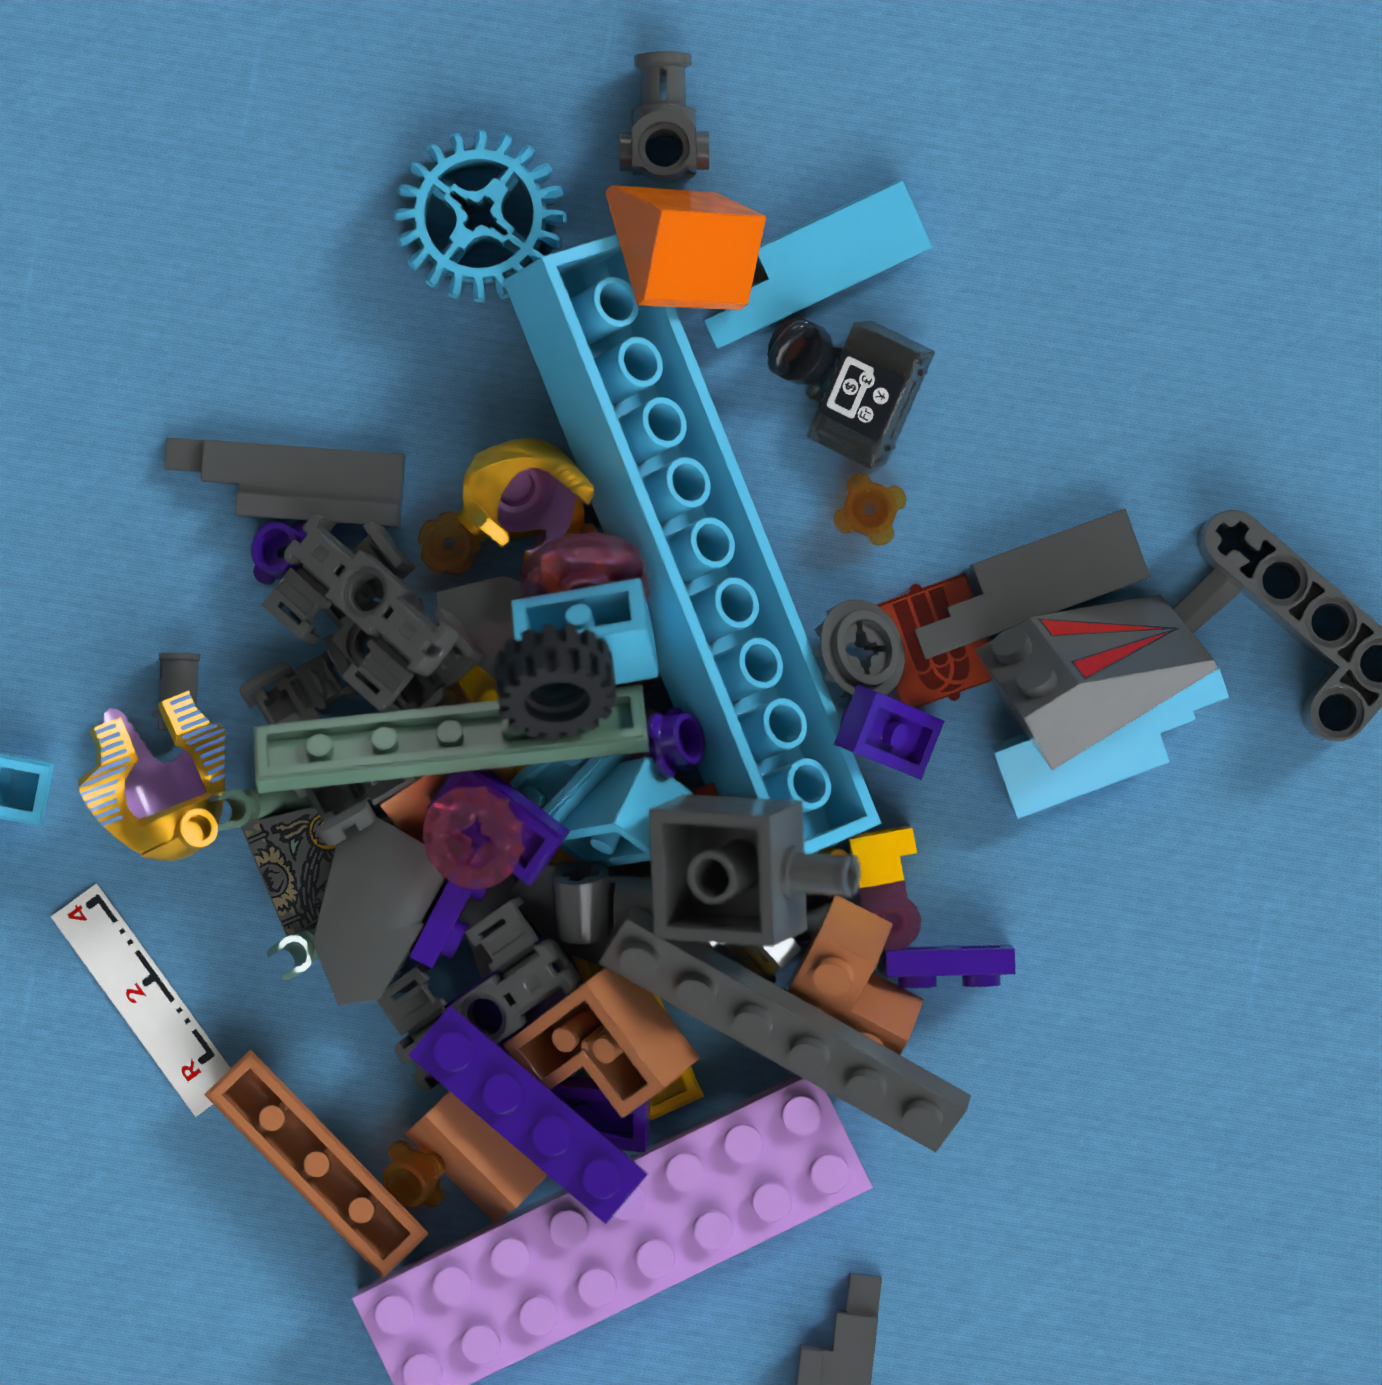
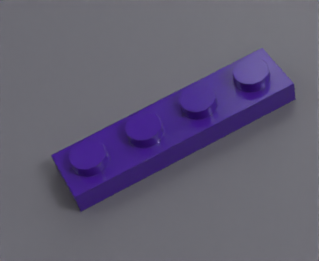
[408,1006,649,1224]

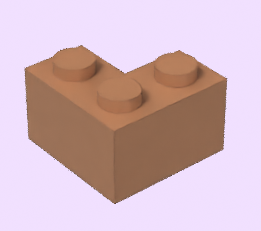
[784,895,924,1055]
[503,967,700,1118]

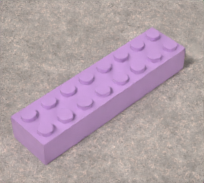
[352,1074,873,1385]

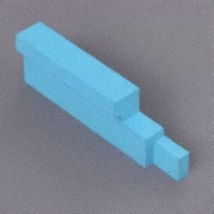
[702,179,933,349]
[990,666,1229,819]

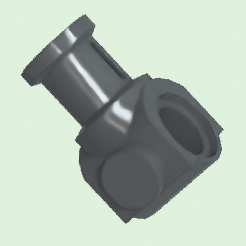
[619,51,709,184]

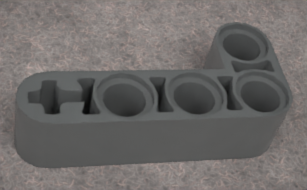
[1197,510,1382,741]

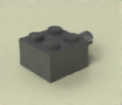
[649,794,861,947]

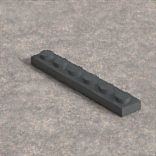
[598,905,971,1153]

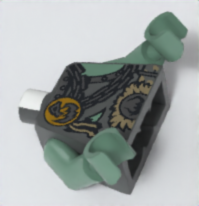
[208,787,398,980]

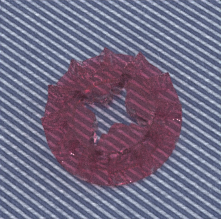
[423,786,526,889]

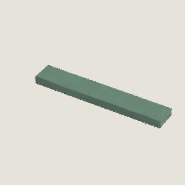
[253,685,649,793]

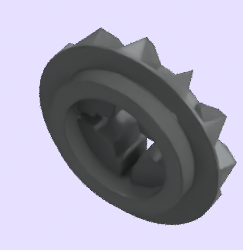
[813,599,905,697]

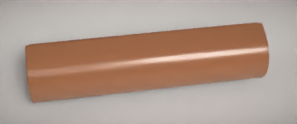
[204,1050,429,1278]

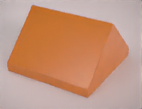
[605,185,766,310]

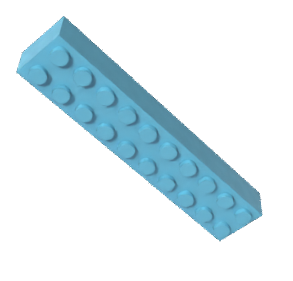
[503,234,882,854]

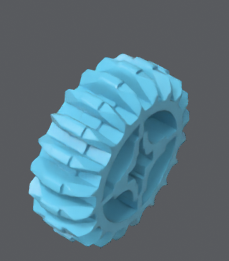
[394,130,567,304]

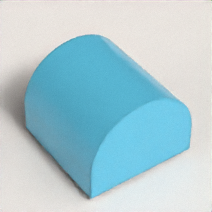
[0,752,54,827]

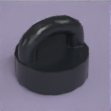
[767,318,834,384]

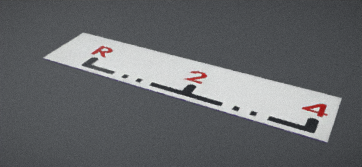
[51,883,231,1117]

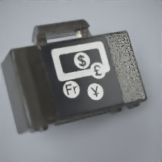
[805,320,935,469]

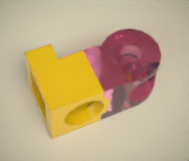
[848,825,921,950]

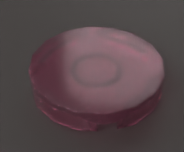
[519,533,650,601]

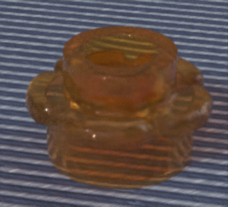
[418,511,481,574]

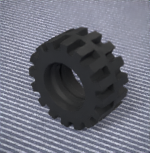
[495,624,616,739]

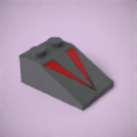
[975,594,1218,770]

